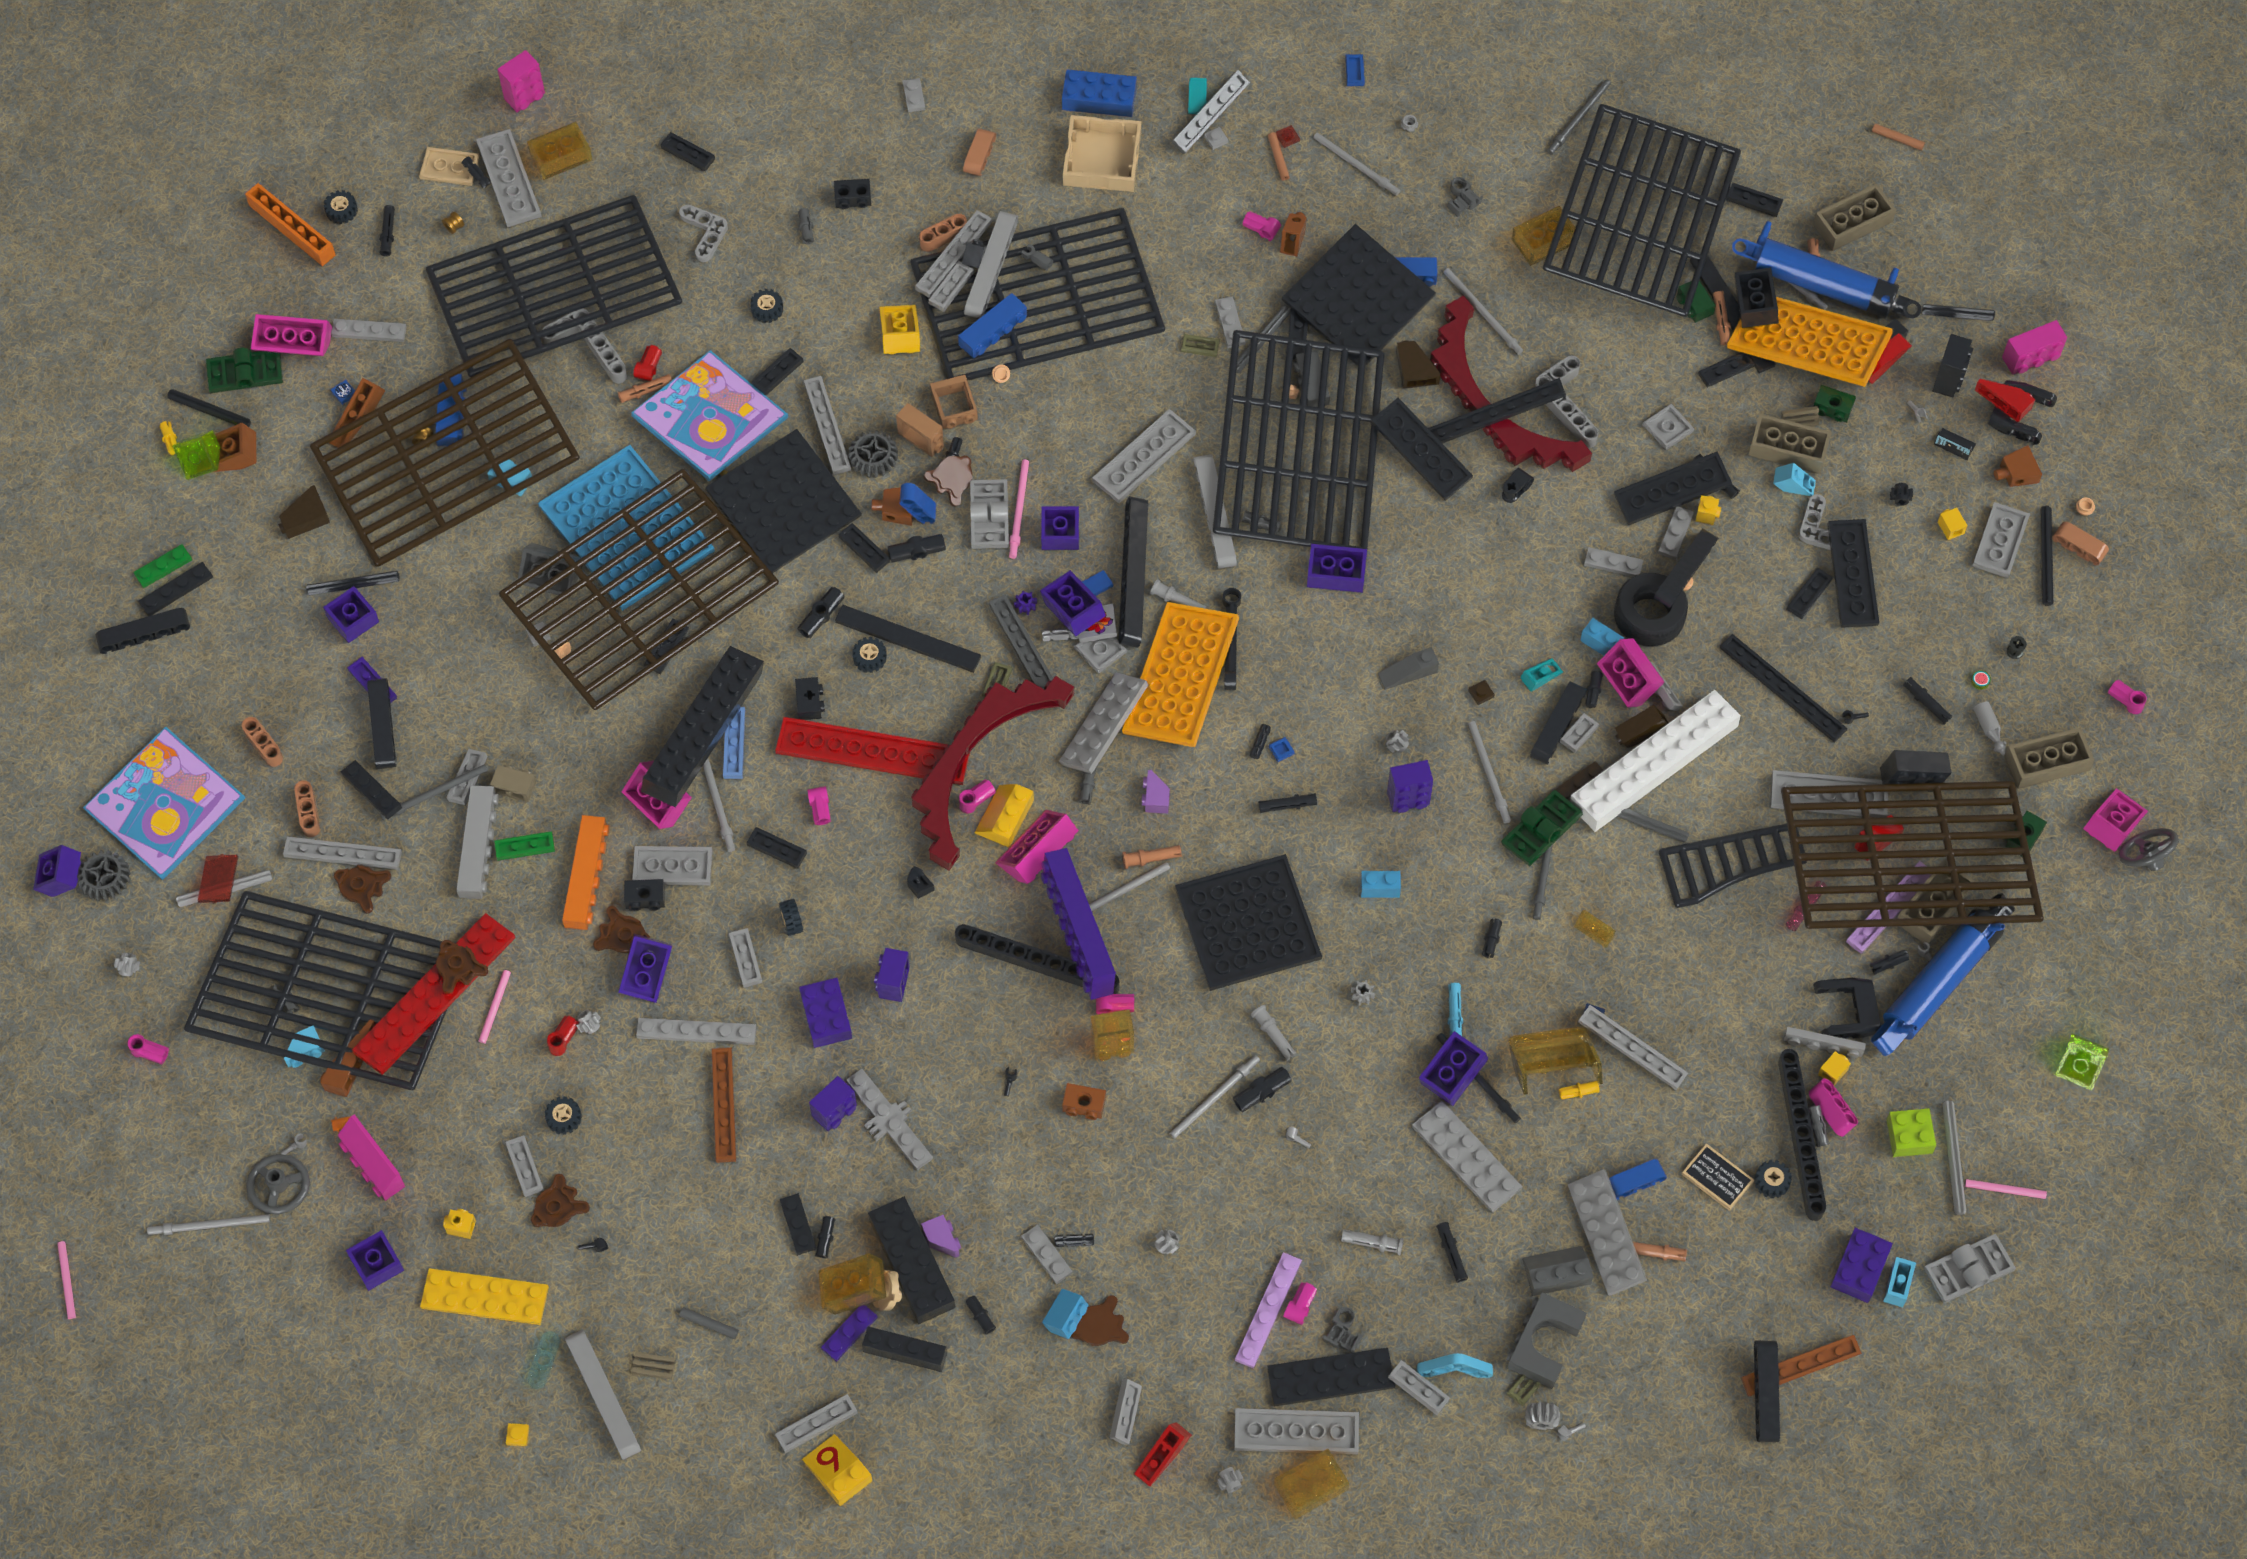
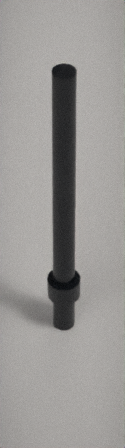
[1436,1033,1521,1123]

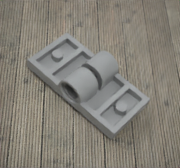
[970,479,1009,549]
[1924,1234,2016,1303]

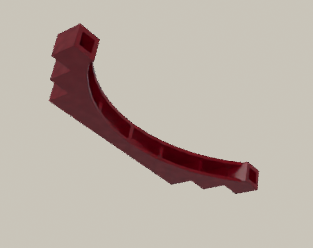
[1430,295,1592,472]
[911,676,1075,871]

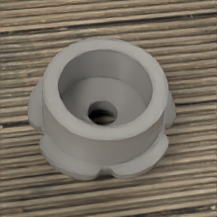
[1401,115,1418,132]

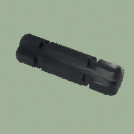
[462,156,491,188]
[1250,724,1271,759]
[1055,1233,1094,1247]

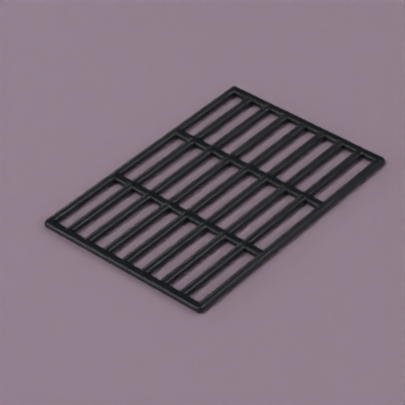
[1543,104,1741,317]
[426,195,682,377]
[910,208,1165,381]
[1213,330,1385,550]
[184,891,448,1091]

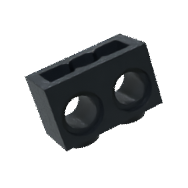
[834,179,871,209]

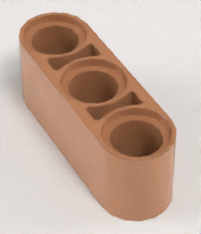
[963,128,996,176]
[919,214,967,252]
[2052,521,2109,566]
[242,717,283,767]
[294,780,320,837]

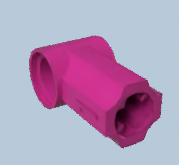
[1243,211,1281,241]
[2108,679,2147,714]
[959,779,996,814]
[807,786,831,825]
[1096,994,1134,1015]
[127,1034,169,1065]
[1283,1282,1317,1325]

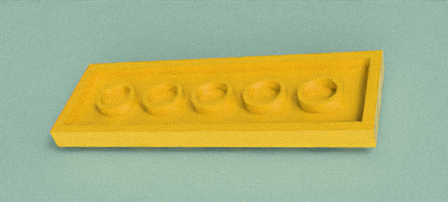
[420,1268,549,1325]

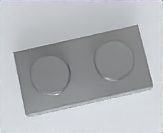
[902,78,926,112]
[1560,713,1599,753]

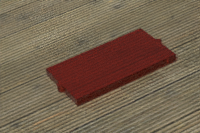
[198,854,238,904]

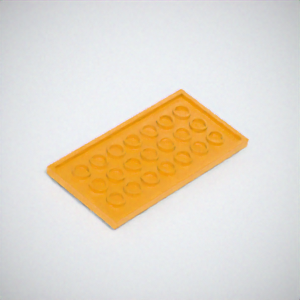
[1727,297,1893,387]
[1122,602,1239,747]

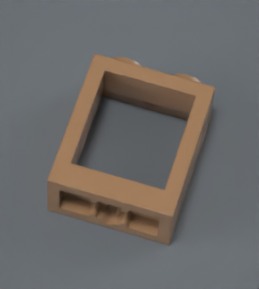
[930,375,978,429]
[896,403,944,457]

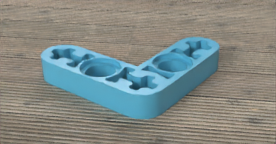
[1417,1353,1493,1378]

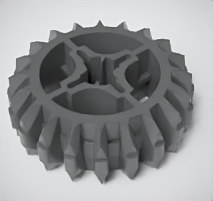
[848,430,898,478]
[77,850,131,901]

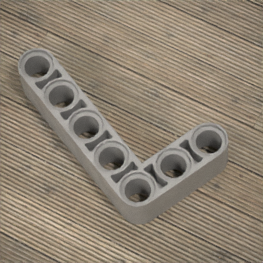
[542,309,627,384]
[1535,356,1598,448]

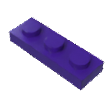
[347,657,397,703]
[821,1303,878,1362]

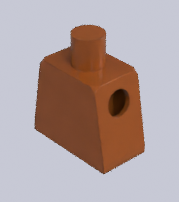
[1280,212,1307,257]
[1994,446,2042,487]
[872,487,913,526]

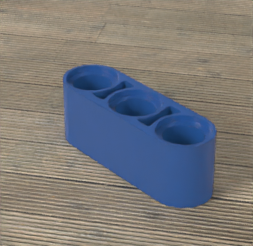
[899,483,936,524]
[1609,1159,1667,1200]

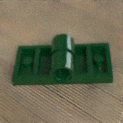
[206,348,283,393]
[1501,789,1583,867]

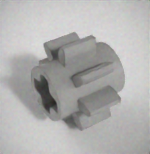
[1386,729,1409,753]
[114,953,140,976]
[1351,980,1375,1005]
[576,1010,601,1034]
[1155,1229,1179,1254]
[1217,1467,1243,1493]

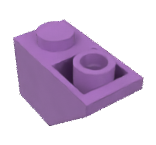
[1142,770,1170,814]
[921,1215,961,1258]

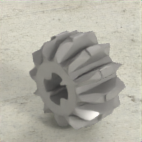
[1525,1402,1560,1431]

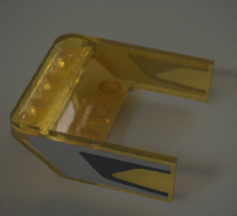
[1509,1027,1603,1095]

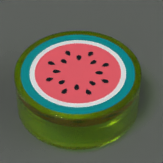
[1971,670,1991,690]

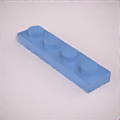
[723,707,745,779]

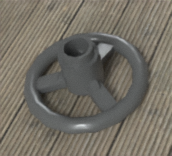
[2119,828,2179,871]
[246,1154,310,1215]

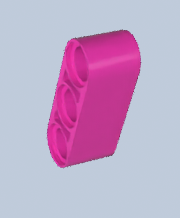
[1809,1078,1858,1137]

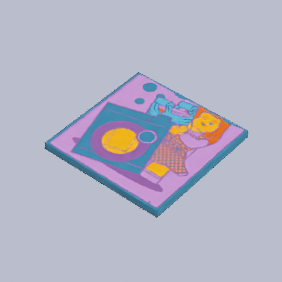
[631,350,788,481]
[83,727,245,880]

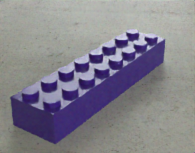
[1041,848,1116,1000]

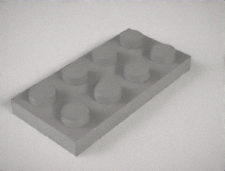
[1972,502,2030,578]
[632,846,713,886]

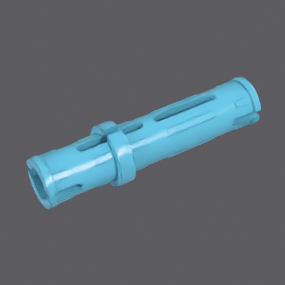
[1448,983,1463,1036]

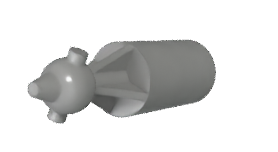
[1973,701,2007,755]

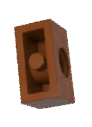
[1062,1083,1106,1120]

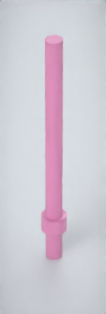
[1009,460,1029,559]

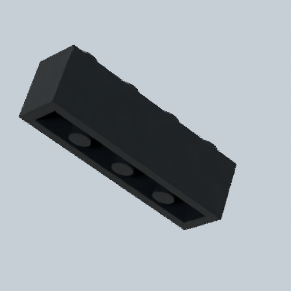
[862,1326,947,1372]

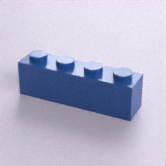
[1395,257,1437,287]
[958,293,1027,359]
[435,374,467,446]

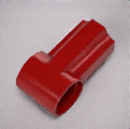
[633,345,662,381]
[547,1015,579,1056]

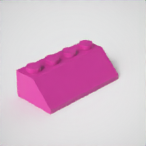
[251,314,332,356]
[995,810,1079,884]
[338,1114,405,1201]

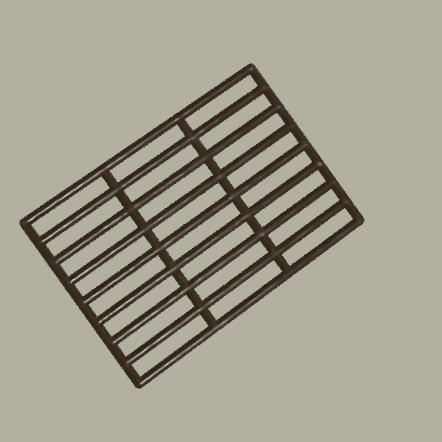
[310,339,580,567]
[499,469,779,710]
[1781,781,2044,929]

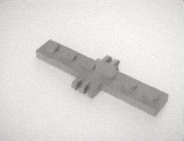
[846,1069,933,1170]

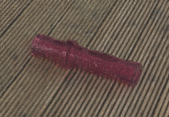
[1786,881,1826,931]

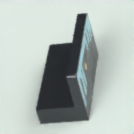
[1934,428,1976,460]

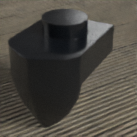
[907,866,935,899]

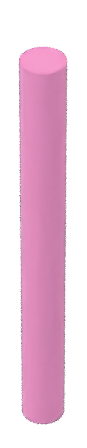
[478,970,511,1044]
[1965,1179,2047,1199]
[57,1241,76,1319]

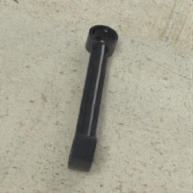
[1222,588,1241,690]

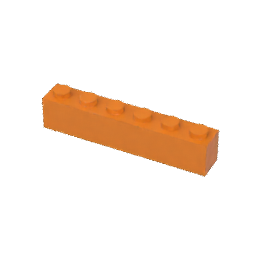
[245,183,336,267]
[562,815,610,930]

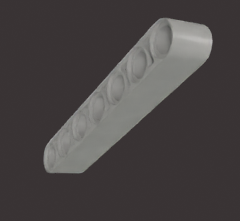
[964,211,1018,319]
[1193,454,1237,569]
[564,1329,641,1460]

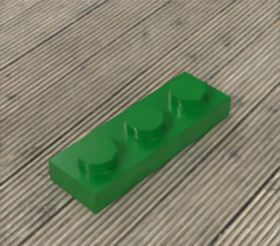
[133,544,192,588]
[494,831,555,861]

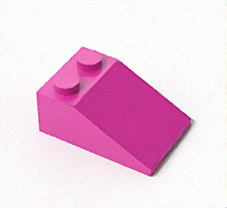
[2083,788,2148,852]

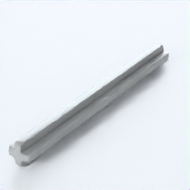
[1942,1101,1966,1215]

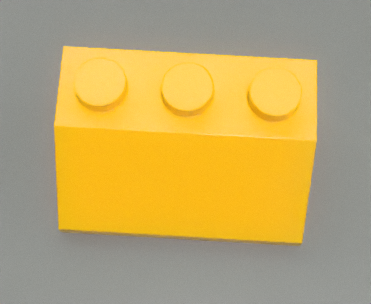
[975,784,1034,848]

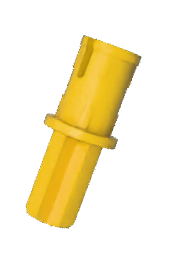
[159,421,179,455]
[1559,1080,1599,1100]

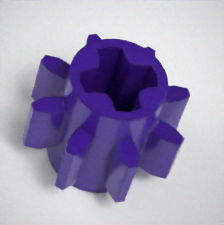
[1014,591,1037,615]

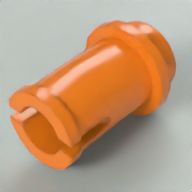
[331,1116,351,1132]

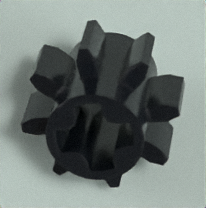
[1890,483,1913,506]

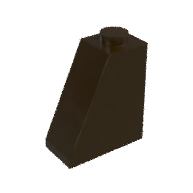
[1396,340,1440,389]
[278,485,330,539]
[1615,705,1669,748]

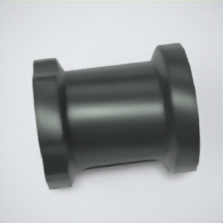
[2006,636,2027,659]

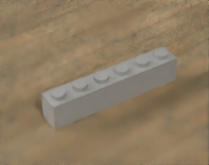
[456,785,499,899]

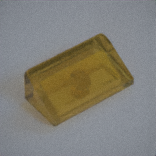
[1574,909,1616,948]

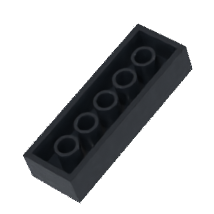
[868,1196,956,1324]

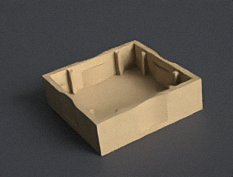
[1063,115,1142,192]

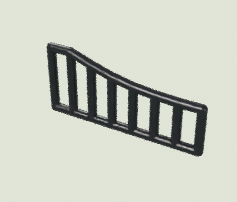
[1659,823,1807,908]

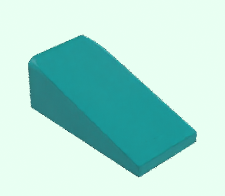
[1188,78,1207,114]
[1520,658,1563,692]

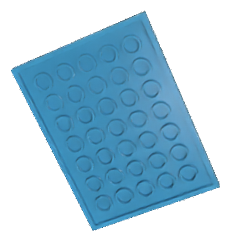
[538,445,715,611]

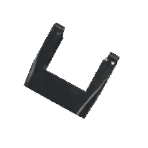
[1988,380,2057,445]
[1813,977,1881,1039]

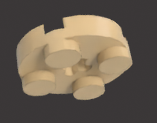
[871,1270,902,1311]

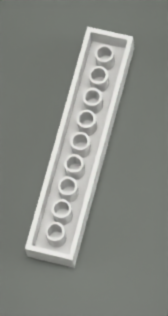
[1570,690,1741,832]

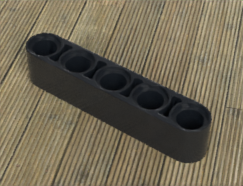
[95,608,190,654]
[367,678,396,769]
[1530,681,1588,765]
[1754,1340,1780,1442]

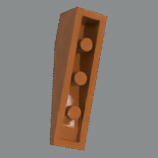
[329,378,385,448]
[320,1020,375,1097]

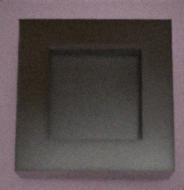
[1468,680,1495,705]

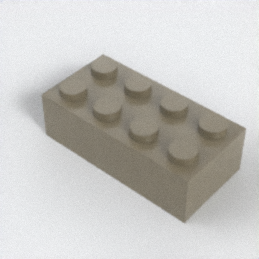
[1813,184,1896,251]
[1748,414,1832,474]
[2004,727,2094,789]
[1897,859,1976,944]

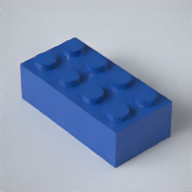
[1062,69,1137,117]

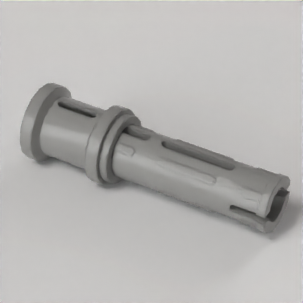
[1150,579,1207,609]
[1251,1005,1297,1061]
[1341,1229,1404,1256]

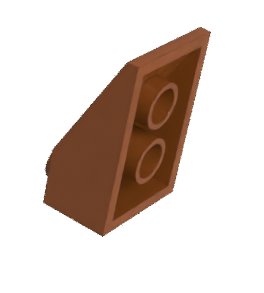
[198,423,257,473]

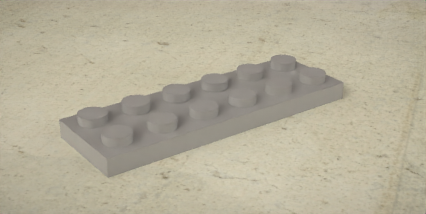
[476,129,542,227]
[1092,409,1196,503]
[1059,672,1148,774]
[1771,770,1888,818]
[1412,1101,1522,1213]
[1568,1169,1647,1296]
[1234,1408,1359,1455]

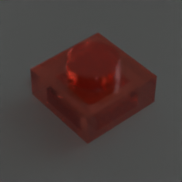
[1276,125,1300,148]

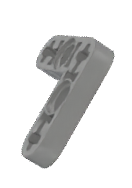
[679,205,728,262]
[1799,494,1831,550]

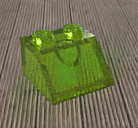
[172,430,220,480]
[2055,1033,2109,1091]

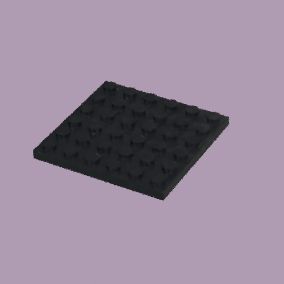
[1282,223,1436,366]
[706,429,862,573]
[1175,854,1322,991]

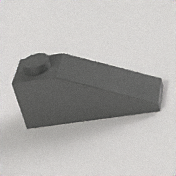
[1378,647,1439,690]

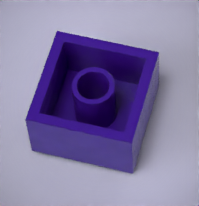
[1041,506,1079,550]
[323,586,379,643]
[33,845,81,897]
[874,948,910,1002]
[809,1076,857,1131]
[346,1230,404,1291]

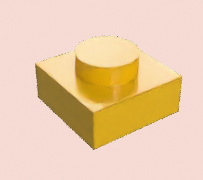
[506,1423,529,1446]

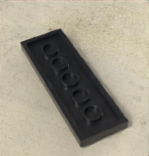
[1370,398,1473,501]
[1614,451,1732,526]
[1827,519,1879,628]
[1267,1347,1395,1406]

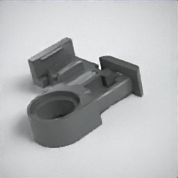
[1447,177,1483,217]
[1323,1307,1363,1353]

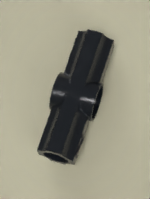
[887,534,946,563]
[797,587,845,639]
[1233,1067,1292,1113]

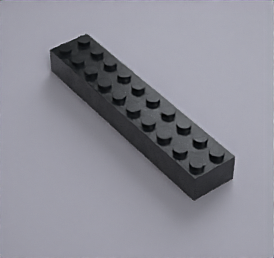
[641,646,764,808]

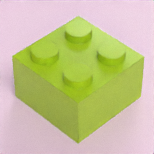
[1886,1108,1936,1157]

